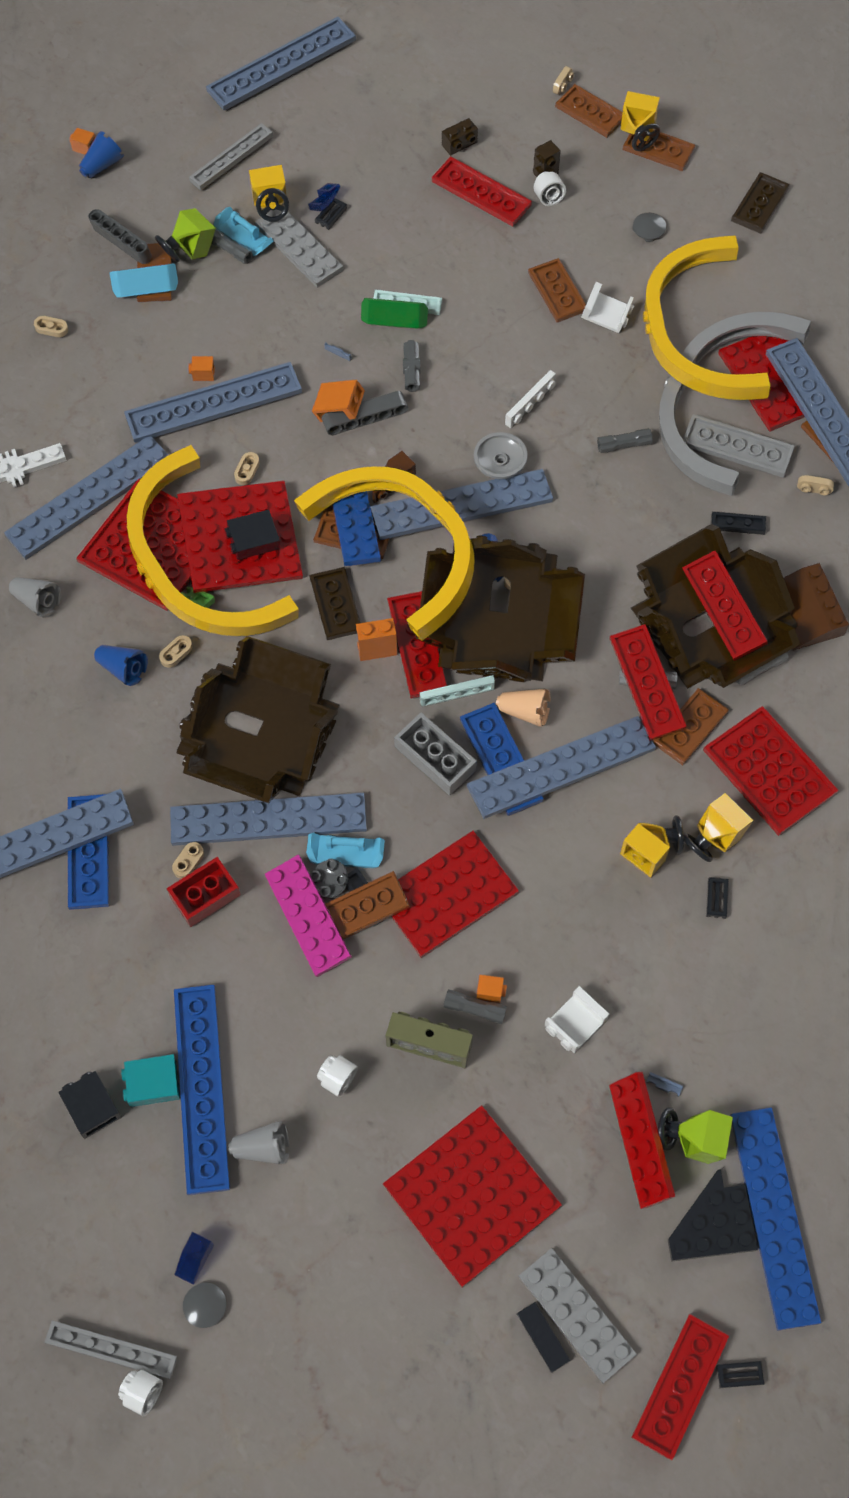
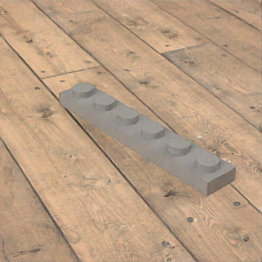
[189,123,273,191]
[44,1321,178,1379]

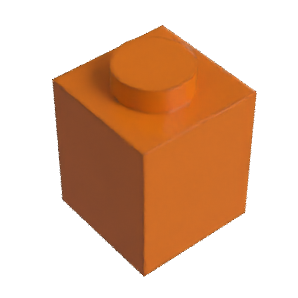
[70,128,96,155]
[188,356,215,381]
[476,974,507,1003]

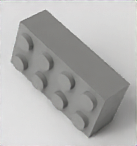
[394,713,477,796]

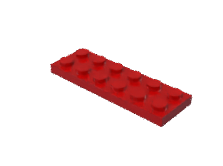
[432,156,532,227]
[682,551,768,661]
[387,591,447,698]
[609,624,687,741]
[609,1072,676,1209]
[631,1314,729,1461]

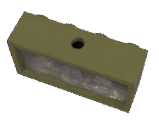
[385,1011,473,1068]

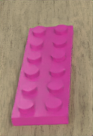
[265,854,352,977]

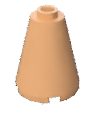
[496,689,551,727]

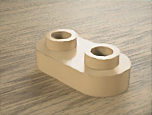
[553,66,574,95]
[34,316,68,337]
[234,452,260,485]
[797,475,834,495]
[159,635,192,668]
[172,842,204,879]

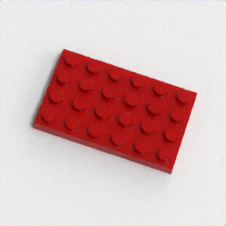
[718,336,805,432]
[703,706,839,836]
[391,831,519,958]

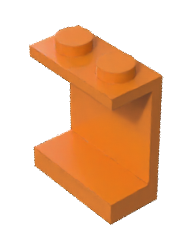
[312,380,365,422]
[356,618,397,661]

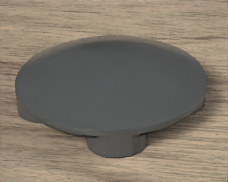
[632,212,666,242]
[310,859,348,898]
[183,1283,226,1328]

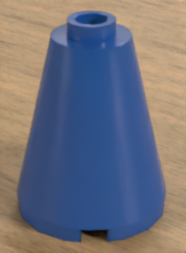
[79,131,124,178]
[94,645,148,686]

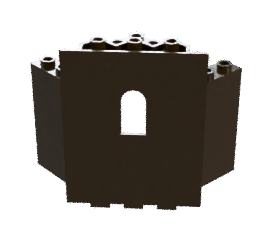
[631,524,800,689]
[416,535,585,683]
[176,636,340,803]

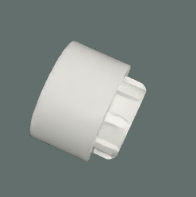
[534,171,566,206]
[317,1055,358,1097]
[118,1370,163,1417]

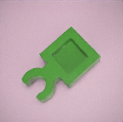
[181,587,215,608]

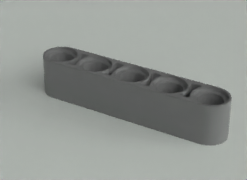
[88,209,152,264]
[322,391,408,435]

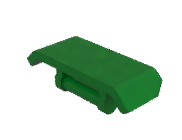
[361,298,428,328]

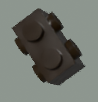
[442,118,478,156]
[533,140,561,177]

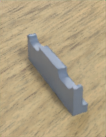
[324,342,352,361]
[646,1072,683,1097]

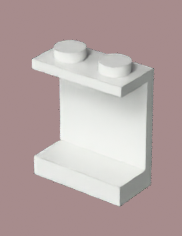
[581,282,634,333]
[545,986,609,1053]

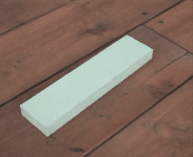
[373,290,442,315]
[420,675,495,706]

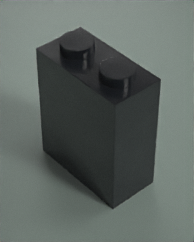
[224,510,280,560]
[58,1071,122,1139]

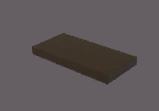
[731,172,790,234]
[309,567,361,641]

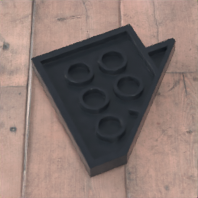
[668,1169,757,1262]

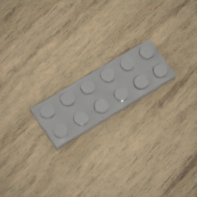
[255,210,343,288]
[683,414,794,477]
[518,1248,637,1384]

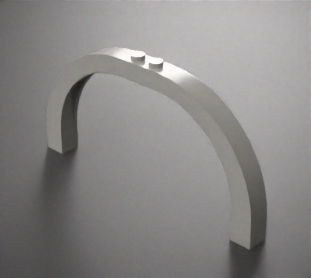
[659,312,811,496]

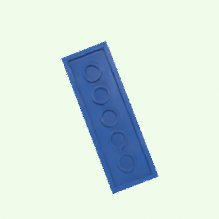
[332,491,381,566]
[460,703,544,816]
[68,794,109,910]

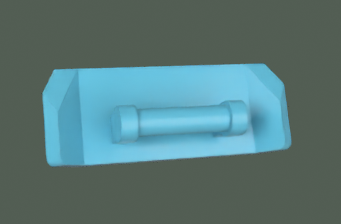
[213,207,274,256]
[110,263,178,298]
[306,833,385,868]

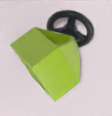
[155,208,216,262]
[658,1108,733,1164]

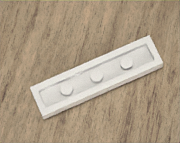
[505,370,556,428]

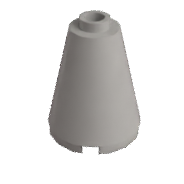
[9,577,61,618]
[229,1121,289,1164]

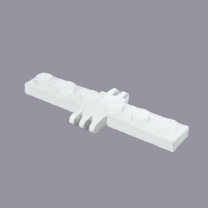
[0,443,67,488]

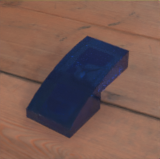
[308,183,340,211]

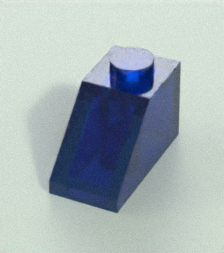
[174,1232,214,1285]

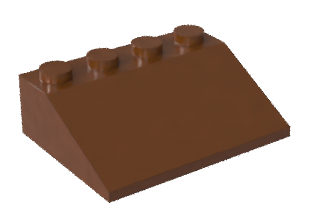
[784,563,849,651]

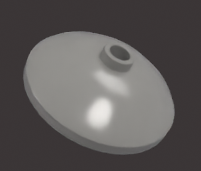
[474,432,527,479]

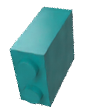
[121,1054,180,1107]

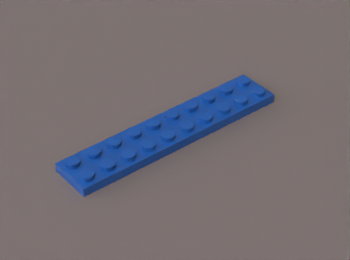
[174,985,230,1195]
[730,1108,821,1331]

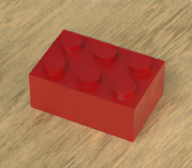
[166,857,241,927]

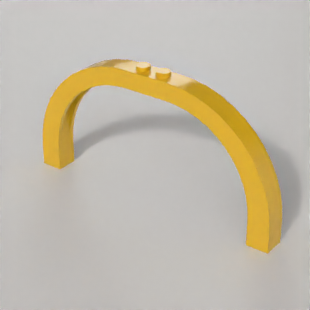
[643,236,770,400]
[127,445,299,636]
[294,466,475,641]

